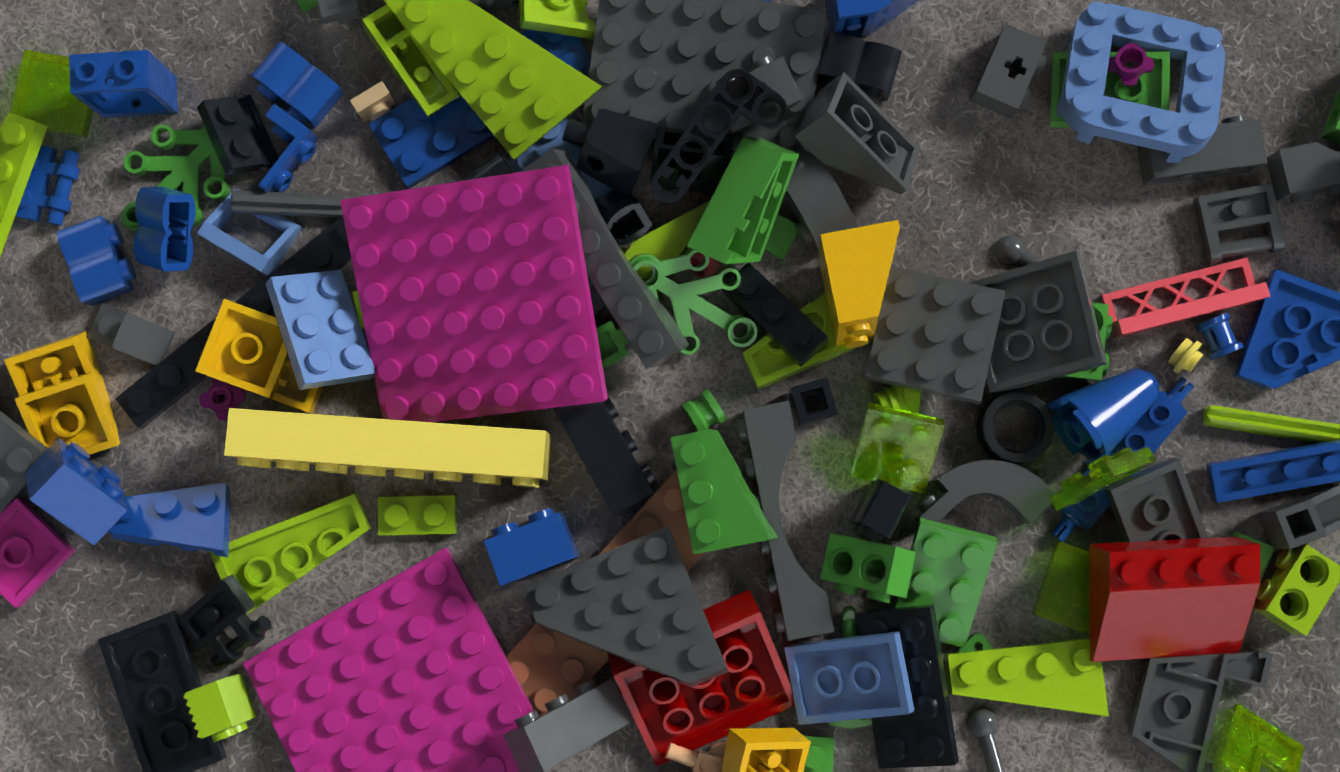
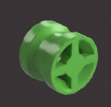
[681,388,727,432]

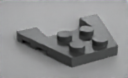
[1128,651,1273,772]

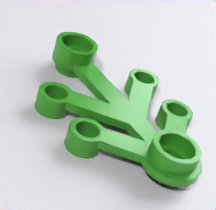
[121,124,230,233]
[629,248,758,355]

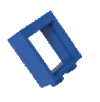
[69,50,178,118]

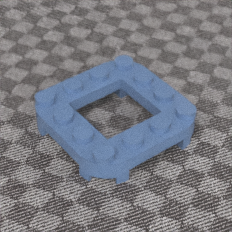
[1057,1,1225,163]

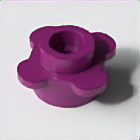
[1108,43,1154,87]
[199,378,246,421]

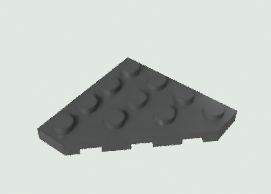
[523,526,729,687]

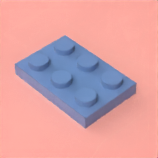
[266,270,376,390]
[784,631,914,725]

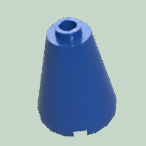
[1047,368,1159,467]

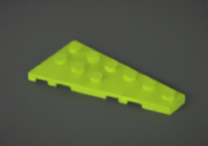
[384,0,603,160]

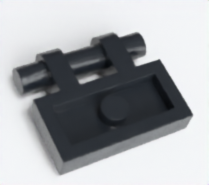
[176,574,272,669]

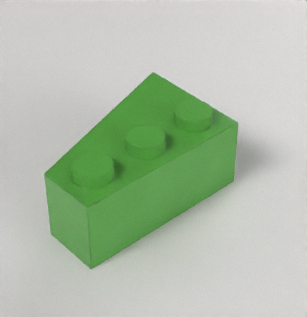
[687,136,799,264]
[671,429,778,555]

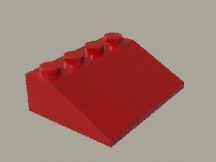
[1089,536,1260,662]
[607,590,795,767]

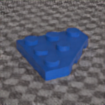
[1233,269,1340,390]

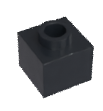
[788,377,838,427]

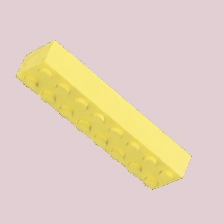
[224,408,552,488]

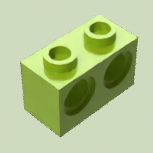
[1253,544,1340,636]

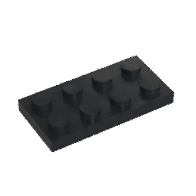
[855,604,959,769]
[98,611,227,772]

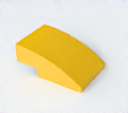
[195,299,324,414]
[4,331,120,455]
[722,728,811,772]

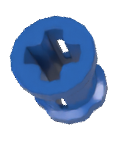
[1195,312,1244,361]

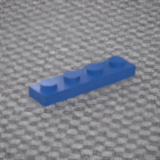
[1206,440,1340,503]

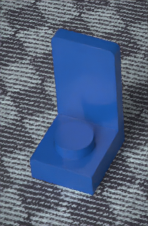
[258,104,318,193]

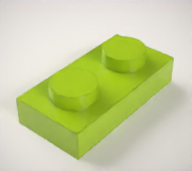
[378,495,457,536]

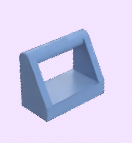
[197,189,302,276]

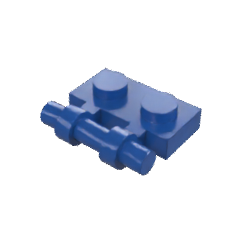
[15,145,80,226]

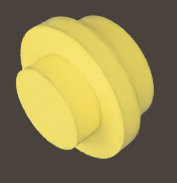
[1168,338,1204,374]

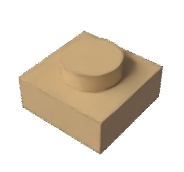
[350,81,396,123]

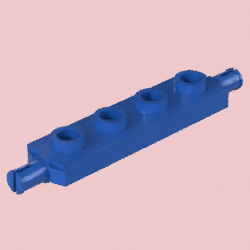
[1050,377,1194,543]

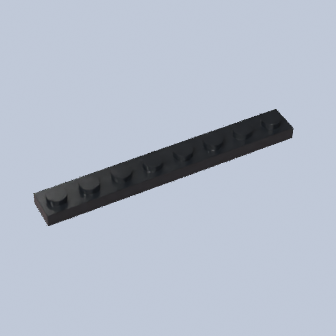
[115,215,352,429]

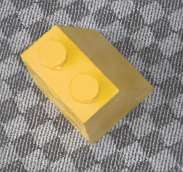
[818,220,900,348]

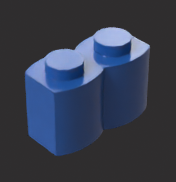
[251,41,344,128]
[134,187,195,272]
[56,216,136,306]

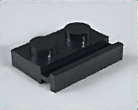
[197,94,279,175]

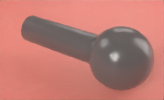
[995,236,1042,267]
[967,707,1005,772]

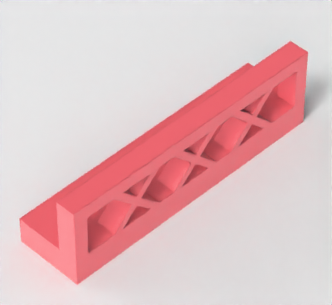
[1100,257,1271,339]

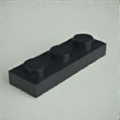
[722,263,828,367]

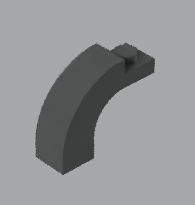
[914,460,1059,524]

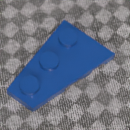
[109,483,231,557]

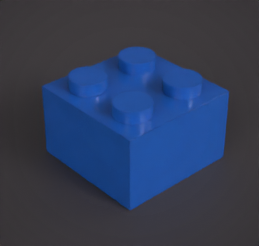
[25,438,128,546]
[484,508,580,586]

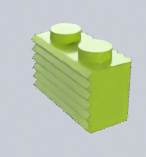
[183,673,256,743]

